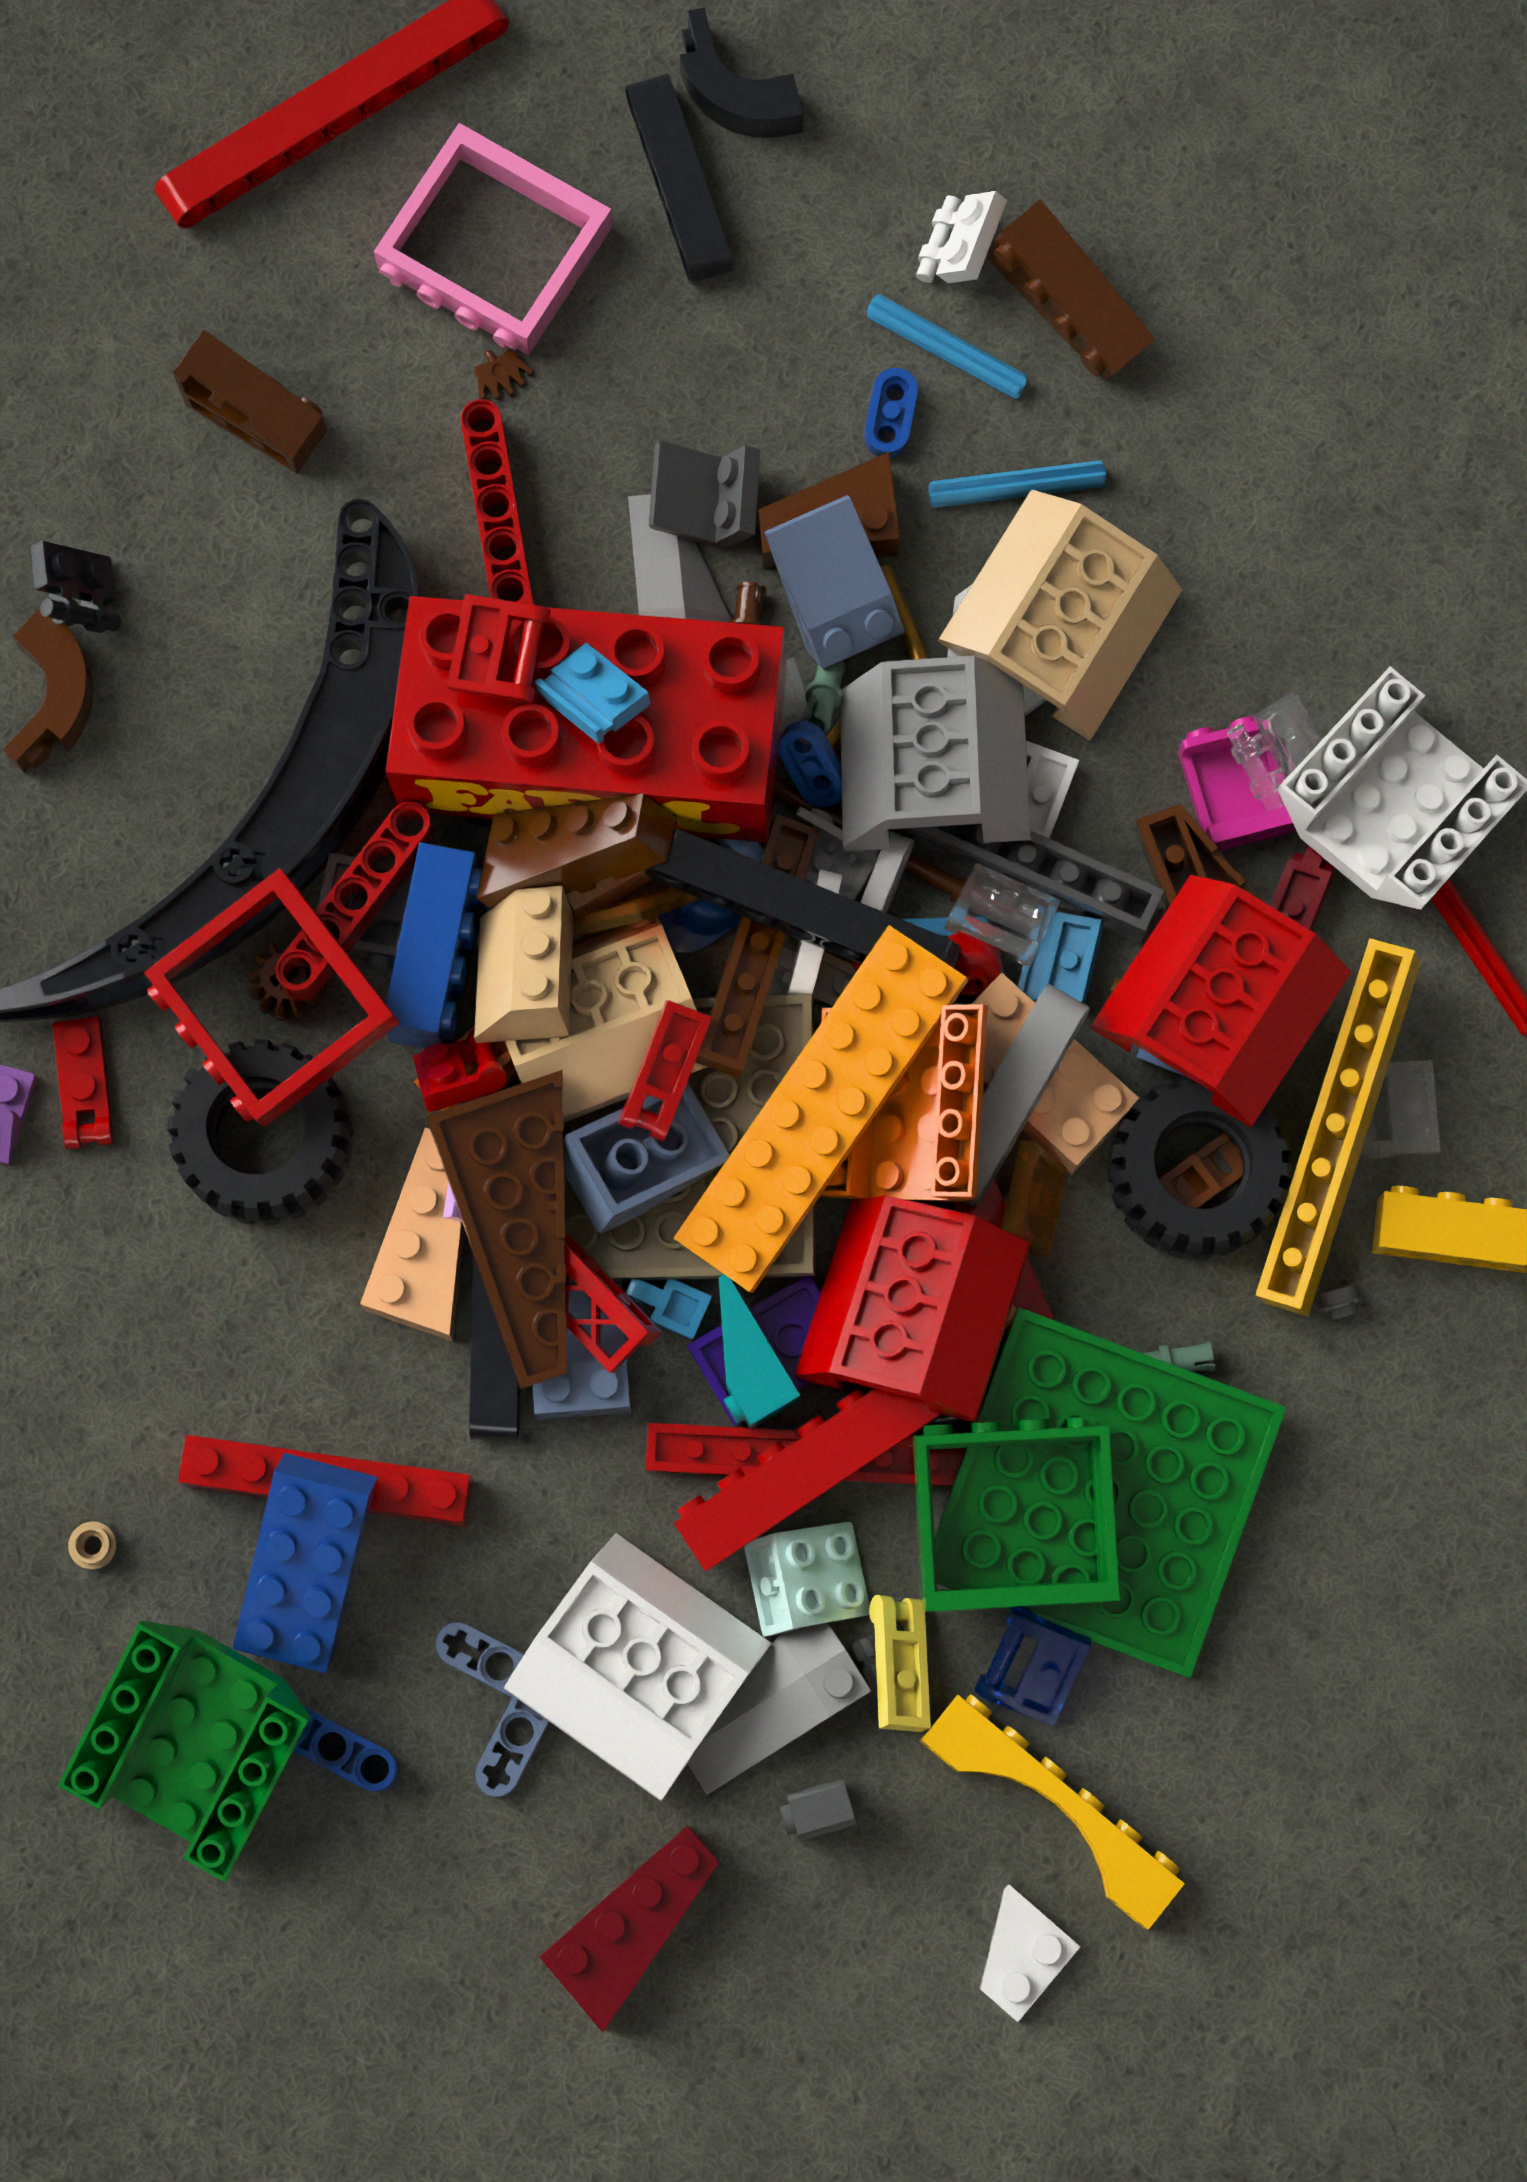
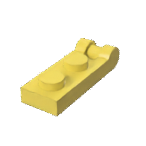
[869,1595,931,1732]

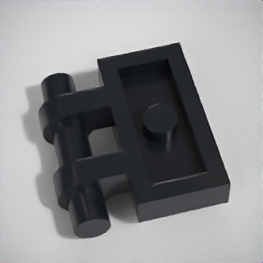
[30,541,121,633]

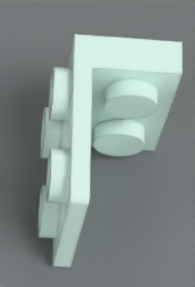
[744,1522,870,1637]

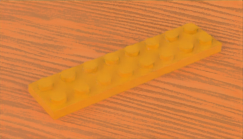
[673,925,969,1293]

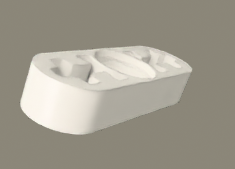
[786,869,842,995]

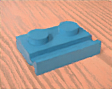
[534,643,651,744]
[1018,908,1104,1004]

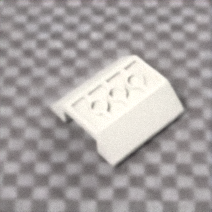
[1277,666,1527,910]
[504,1533,772,1801]

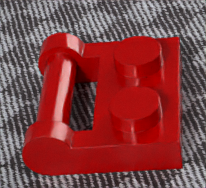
[447,594,551,704]
[413,1028,507,1113]

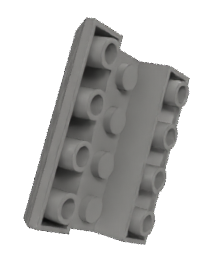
[840,656,1031,852]

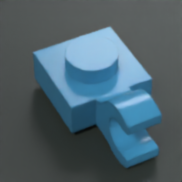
[626,1279,712,1340]

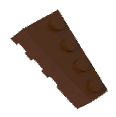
[986,199,1155,381]
[477,793,676,909]

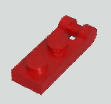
[618,1000,712,1141]
[52,1016,114,1150]

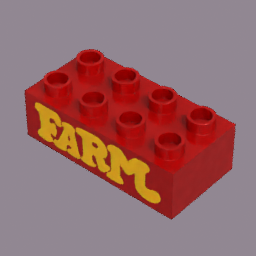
[385,596,787,843]

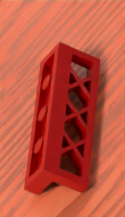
[564,1230,663,1373]

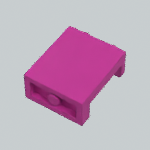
[1178,716,1296,852]

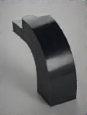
[680,7,803,138]

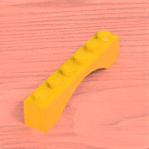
[920,1694,1185,1930]

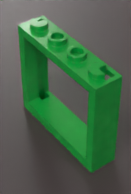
[912,1416,1120,1612]

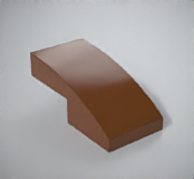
[1159,1132,1243,1209]

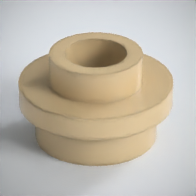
[68,1521,117,1570]

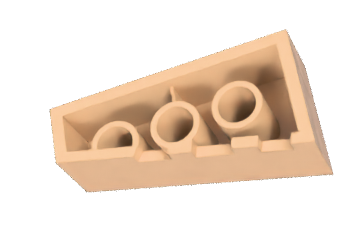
[360,1127,465,1342]

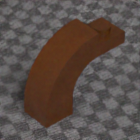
[3,608,93,773]

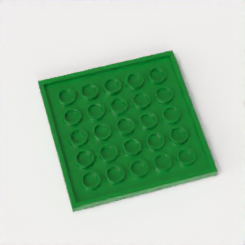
[919,1307,1287,1678]

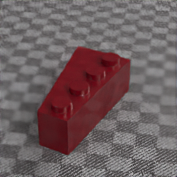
[539,1825,720,2033]

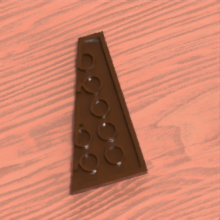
[426,1070,567,1389]

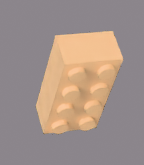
[972,973,1139,1175]

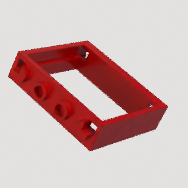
[144,868,400,1127]

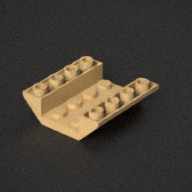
[937,490,1183,740]
[505,914,706,1123]

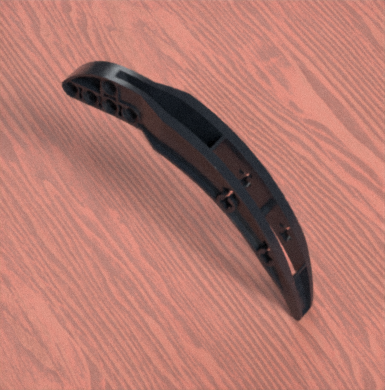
[0,498,421,1023]

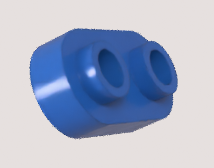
[864,368,918,458]
[778,721,842,807]

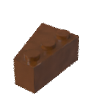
[173,329,327,474]
[758,452,900,570]

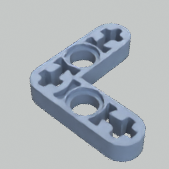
[435,1622,550,1797]

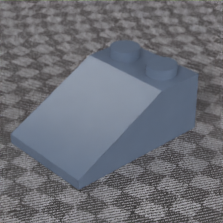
[764,495,905,669]
[563,1082,730,1235]
[533,1281,632,1420]

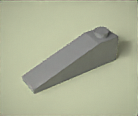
[628,494,731,622]
[688,1623,871,1795]

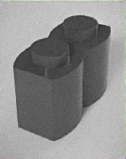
[779,1778,856,1842]

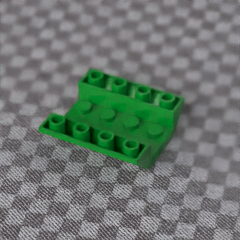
[57,1621,311,1883]

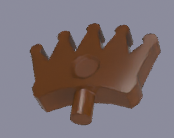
[474,349,533,400]

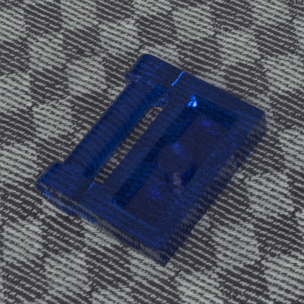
[974,1606,1092,1727]

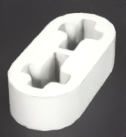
[861,831,914,913]

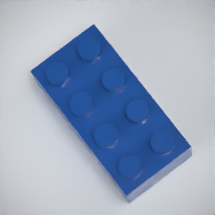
[386,842,483,1048]
[232,1453,378,1673]

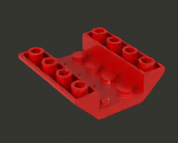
[1090,875,1351,1128]
[794,1195,1030,1423]

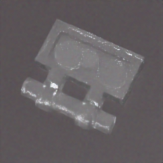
[1227,693,1321,811]

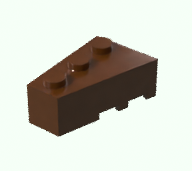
[1136,804,1259,911]

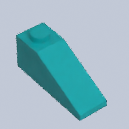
[719,1274,800,1430]

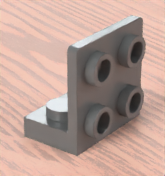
[649,441,761,550]

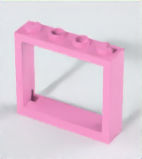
[374,123,613,355]

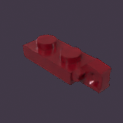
[1270,845,1335,931]

